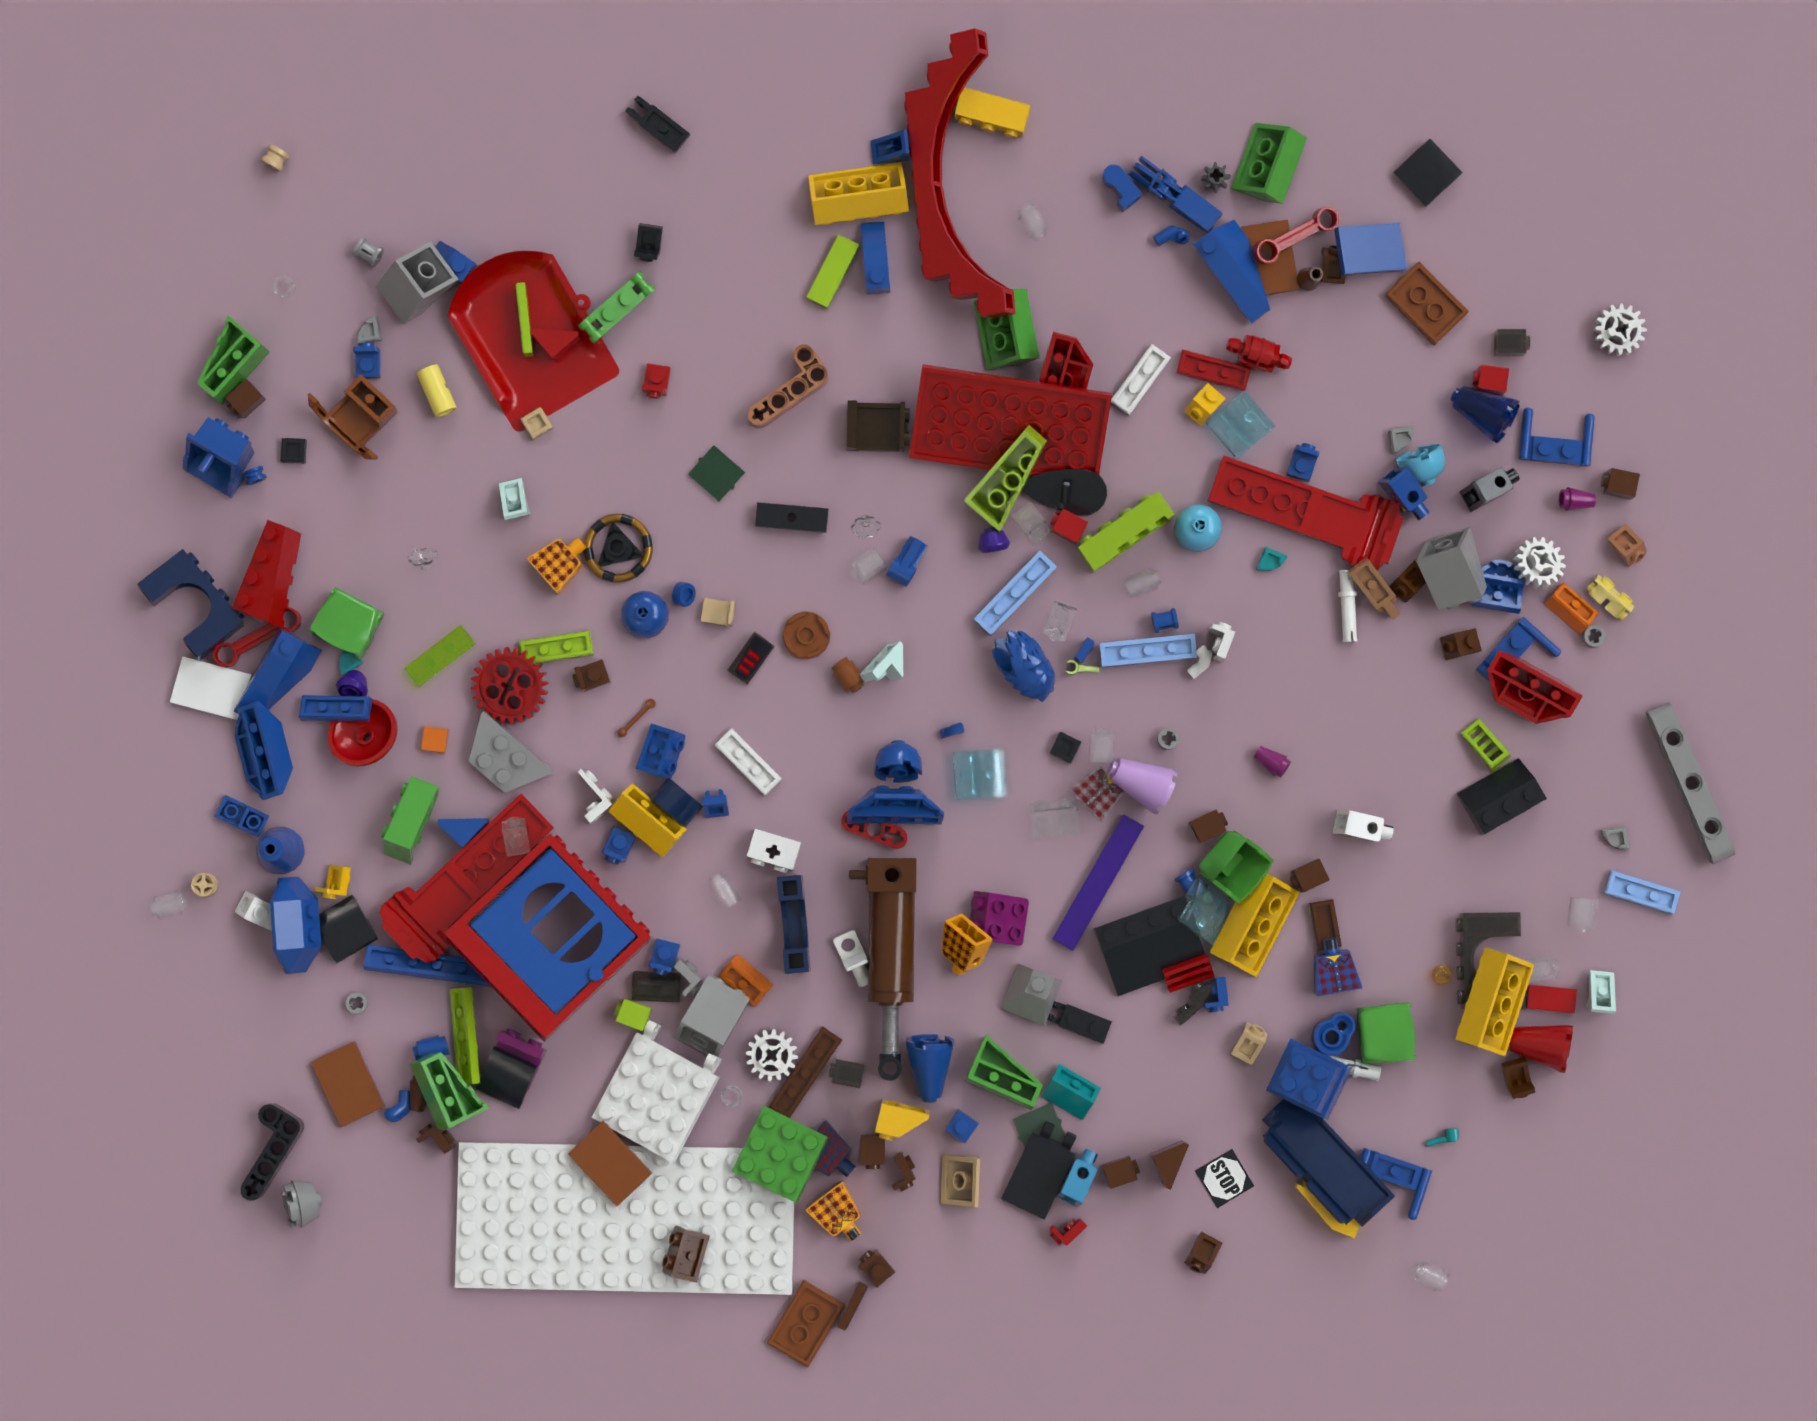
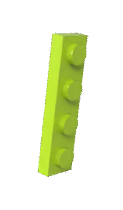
[450,987,480,1084]

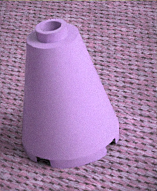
[1107,758,1177,814]

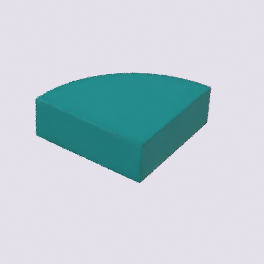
[1256,547,1288,571]
[339,650,364,675]

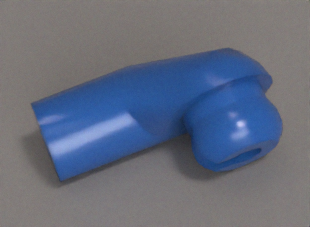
[384,1090,410,1122]

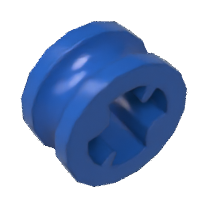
[243,466,267,485]

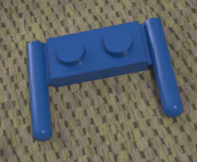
[1519,408,1595,466]
[1476,617,1561,682]
[1360,1148,1432,1220]

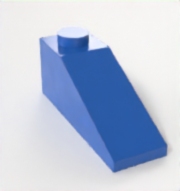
[861,222,891,295]

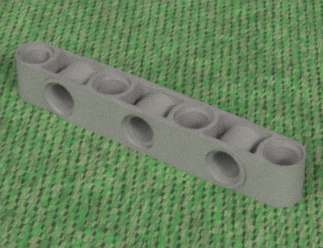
[1646,703,1735,864]

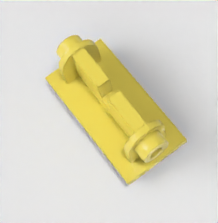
[1586,574,1634,620]

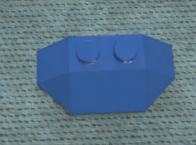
[234,701,293,800]
[846,786,944,825]
[270,877,321,974]

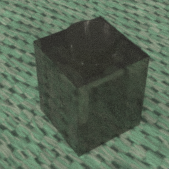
[1494,329,1530,357]
[828,1059,865,1088]

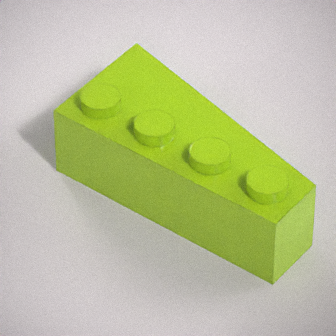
[964,425,1047,532]
[1077,491,1175,573]

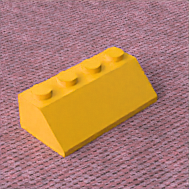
[808,162,909,225]
[1209,874,1300,978]
[1455,948,1535,1056]
[875,1099,930,1141]

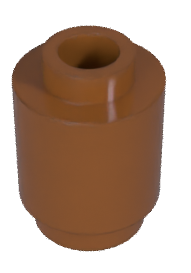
[831,657,864,693]

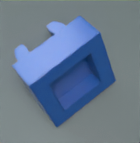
[702,789,729,818]

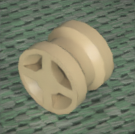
[260,144,290,172]
[191,873,218,897]

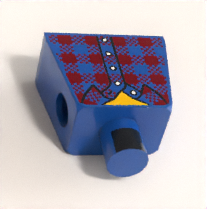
[1378,467,1429,520]
[1314,938,1362,996]

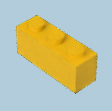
[954,88,1031,139]
[608,783,687,858]

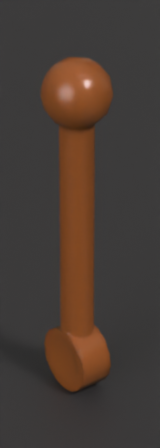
[618,699,656,737]

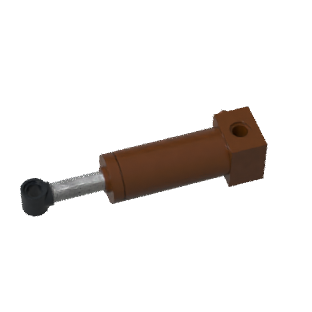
[849,858,917,1081]

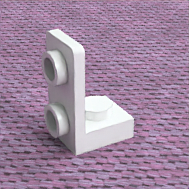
[577,769,613,824]
[235,891,272,931]

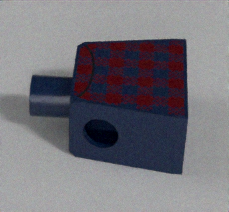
[815,1120,856,1177]

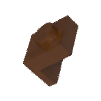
[1440,628,1482,660]
[1501,1057,1535,1099]
[416,1123,456,1154]
[892,1152,916,1192]

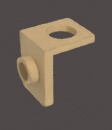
[701,598,736,627]

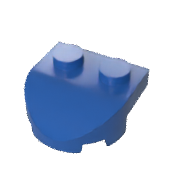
[1472,560,1525,614]

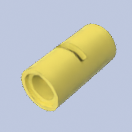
[416,364,457,418]

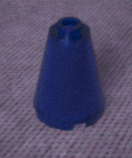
[1451,386,1520,444]

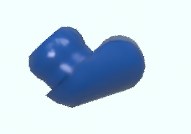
[1153,226,1190,246]

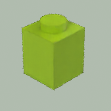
[614,998,653,1031]

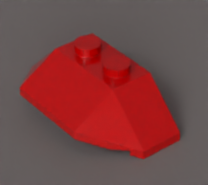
[1038,331,1094,389]
[1487,650,1583,724]

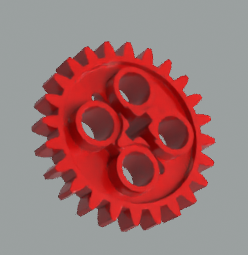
[471,647,549,725]

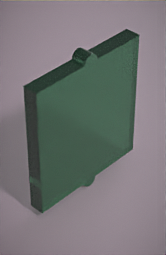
[688,445,745,502]
[1013,1103,1065,1147]

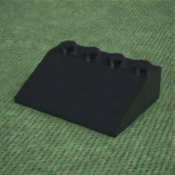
[1093,896,1205,996]

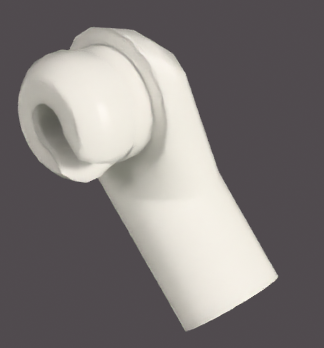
[1187,645,1213,679]

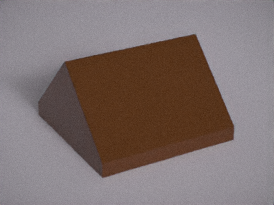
[1150,1140,1189,1190]

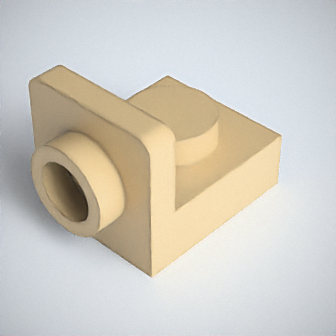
[1231,1022,1268,1065]

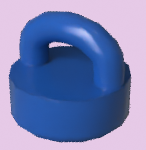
[672,582,696,607]

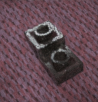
[1173,981,1212,1026]

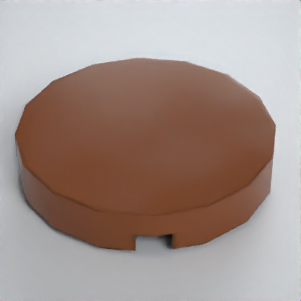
[783,611,830,659]

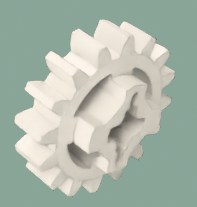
[1593,303,1647,356]
[1513,537,1566,589]
[746,1029,798,1081]

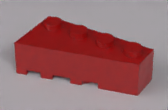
[232,520,301,629]

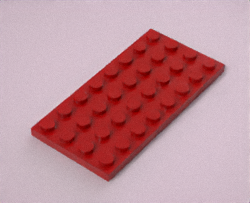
[909,364,1112,476]

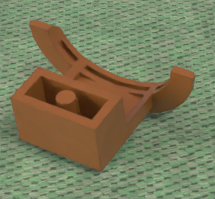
[308,374,397,460]

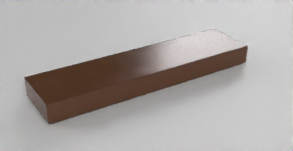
[769,1026,842,1118]

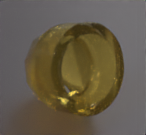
[1432,965,1452,984]

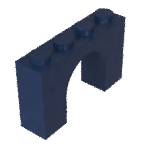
[137,549,245,661]
[777,875,811,974]

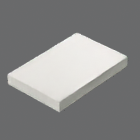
[170,656,253,720]

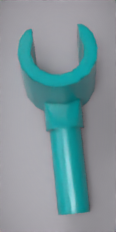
[1426,1128,1459,1147]

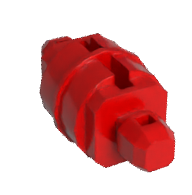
[1226,335,1292,373]

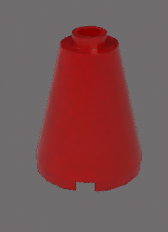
[1509,1025,1573,1073]

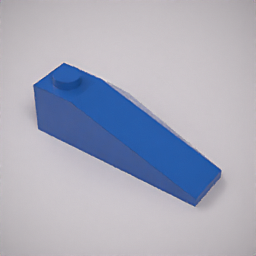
[1193,220,1271,324]
[234,627,322,714]

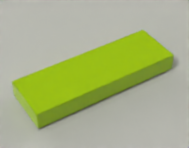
[806,234,860,309]
[516,282,534,358]
[519,631,594,664]

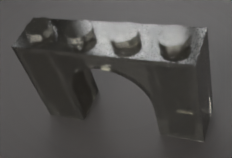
[1455,912,1523,1009]

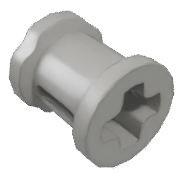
[353,237,384,267]

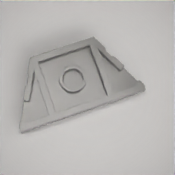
[469,710,553,793]

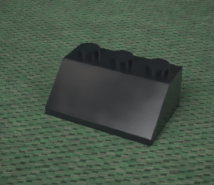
[1457,758,1547,835]

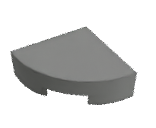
[357,316,382,345]
[1389,426,1413,454]
[1601,826,1630,850]

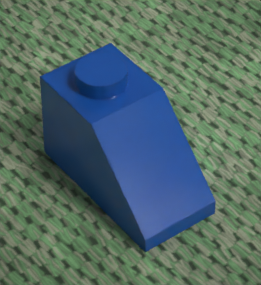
[435,241,478,284]

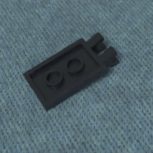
[1001,1121,1076,1220]

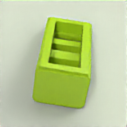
[1460,718,1511,772]

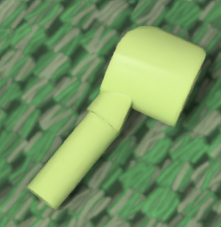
[1066,660,1099,675]

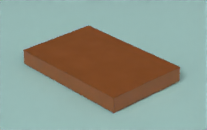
[1241,220,1299,295]
[1384,262,1469,346]
[311,1041,385,1127]
[568,1120,652,1206]
[767,1280,845,1367]

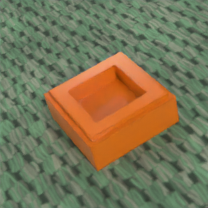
[421,726,449,753]

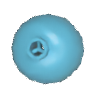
[1396,444,1445,486]
[1174,504,1222,552]

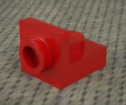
[642,363,671,399]
[1050,1218,1087,1246]

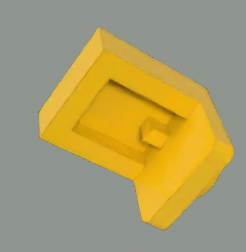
[1184,383,1226,426]
[314,864,351,899]

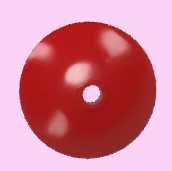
[327,699,398,767]

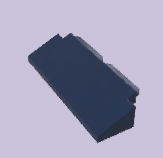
[1262,1099,1395,1227]

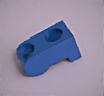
[1102,164,1142,212]

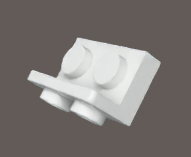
[1208,621,1235,662]

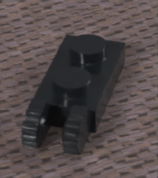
[625,96,690,153]
[1047,1001,1112,1044]

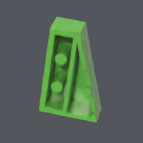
[197,316,270,405]
[381,776,439,865]
[409,1052,489,1129]

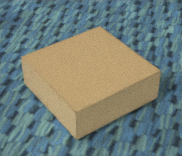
[521,407,553,440]

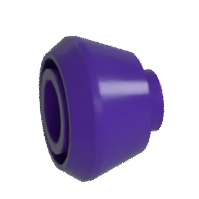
[978,527,1010,553]
[336,670,368,696]

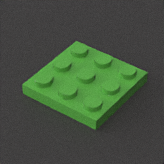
[732,1106,829,1203]

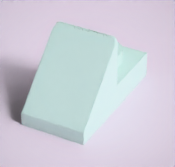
[499,478,530,520]
[859,641,903,682]
[1586,970,1616,1014]

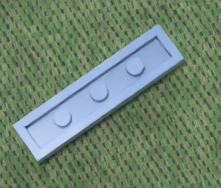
[974,551,1057,636]
[1099,634,1197,667]

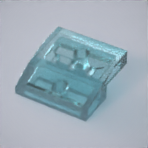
[1206,390,1275,459]
[953,749,1007,800]
[1178,877,1228,945]

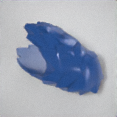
[992,630,1055,702]

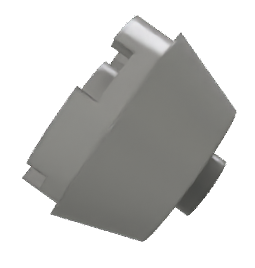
[282,1180,322,1228]

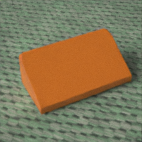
[1544,582,1599,634]
[719,954,773,1007]

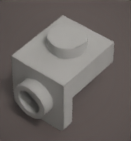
[674,960,702,997]

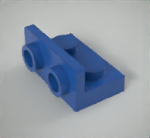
[636,723,686,779]

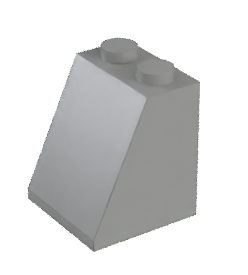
[376,241,459,324]
[1416,527,1487,610]
[674,975,750,1057]

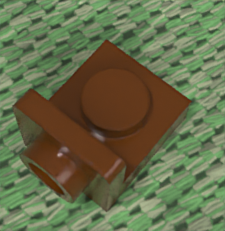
[1320,245,1346,284]
[1389,560,1426,602]
[572,659,611,692]
[1184,1231,1222,1274]
[858,1250,895,1288]

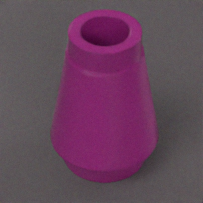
[1558,487,1596,511]
[1254,746,1291,778]

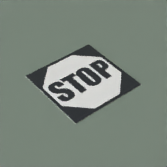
[1195,1149,1254,1208]

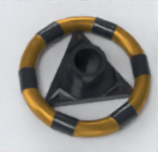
[584,514,653,583]

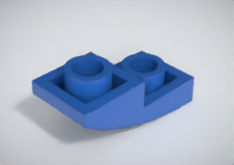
[215,795,269,837]

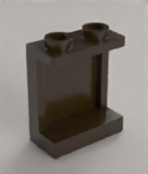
[847,400,910,452]

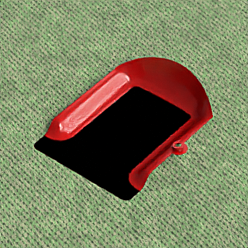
[447,251,619,432]

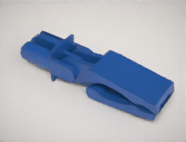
[1128,156,1223,233]

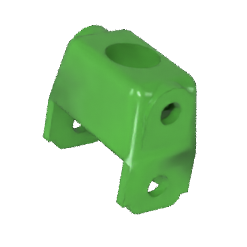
[309,587,384,660]
[1199,830,1273,904]
[1357,1002,1416,1063]

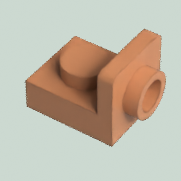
[1607,524,1647,567]

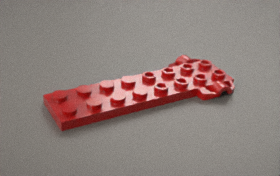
[1207,455,1404,571]
[379,794,554,963]

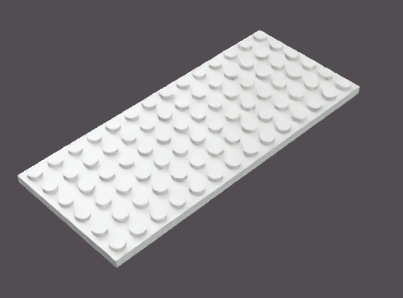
[455,1142,794,1295]

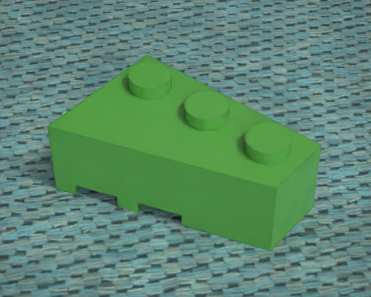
[965,1034,1043,1110]

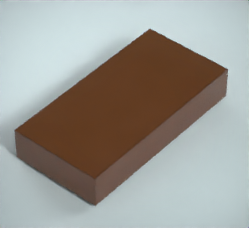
[1309,899,1342,950]
[837,1282,868,1331]

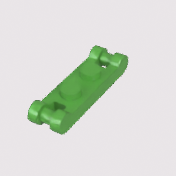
[578,271,656,344]

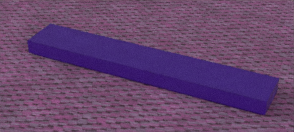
[1052,814,1144,951]

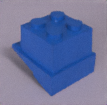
[183,417,255,498]
[1266,1038,1353,1120]

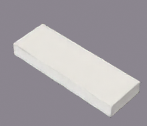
[1111,344,1171,416]
[715,728,782,796]

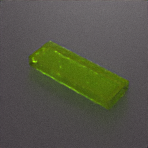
[404,625,476,687]

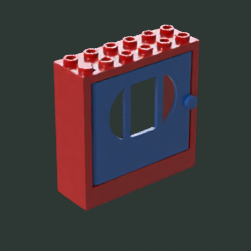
[444,834,651,1042]

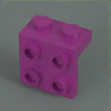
[970,891,1029,946]
[495,1028,547,1091]

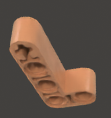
[748,344,829,428]

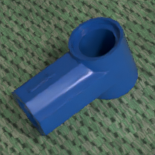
[886,536,928,587]

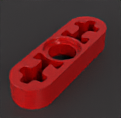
[841,811,907,849]

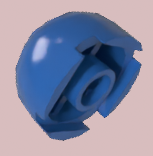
[621,591,669,639]
[874,740,922,783]

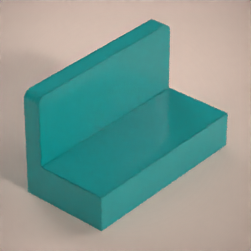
[1042,1064,1101,1120]

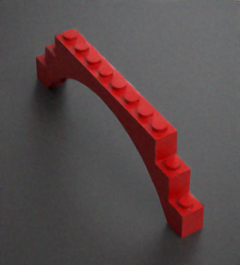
[904,28,1016,319]

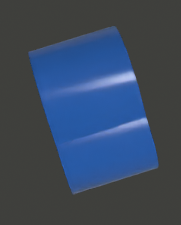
[1311,1012,1356,1056]

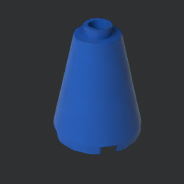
[257,827,305,874]
[906,1034,954,1103]

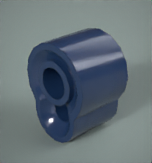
[651,777,703,827]

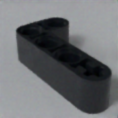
[240,1103,304,1201]

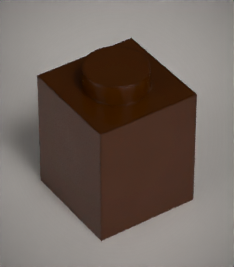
[225,379,266,418]
[1601,468,1640,500]
[1189,809,1228,844]
[1290,858,1330,893]
[861,1134,885,1169]
[1102,1156,1140,1189]

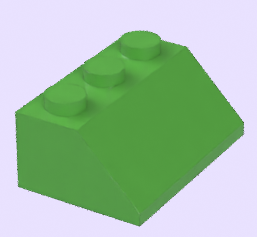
[1231,123,1307,204]
[974,289,1040,370]

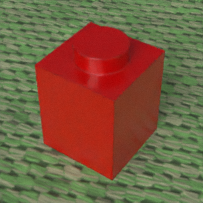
[1472,365,1509,395]
[1050,509,1088,545]

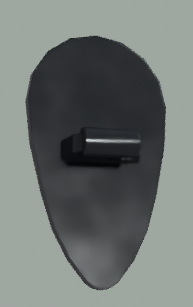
[1023,469,1107,516]

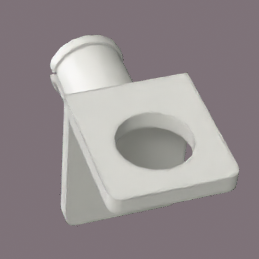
[833,930,868,987]

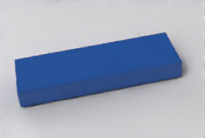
[299,695,372,722]

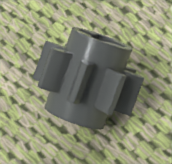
[1201,162,1231,193]

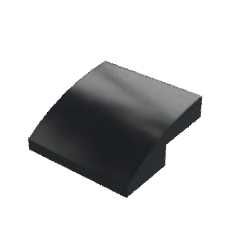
[1393,138,1463,207]
[319,895,378,963]
[476,1046,538,1109]

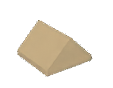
[941,1155,980,1207]

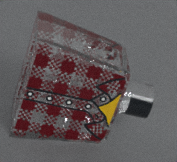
[1069,767,1124,822]

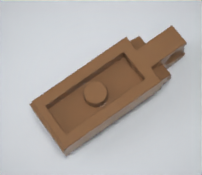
[1348,557,1400,619]

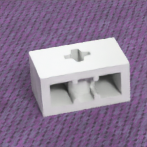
[747,829,802,873]

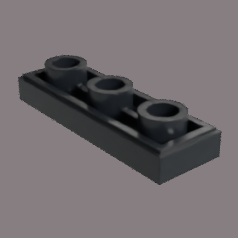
[755,502,829,533]

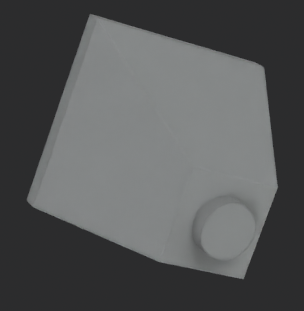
[1001,964,1062,1025]

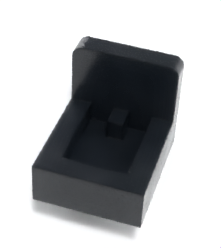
[634,223,663,262]

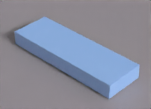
[1604,870,1681,915]

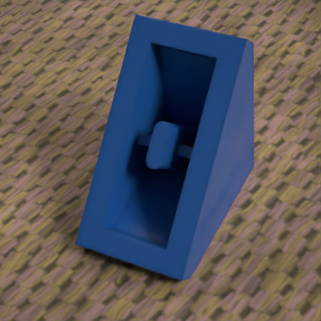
[871,130,910,164]
[438,818,489,848]

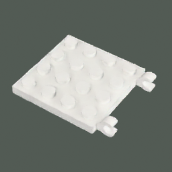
[592,1020,722,1163]

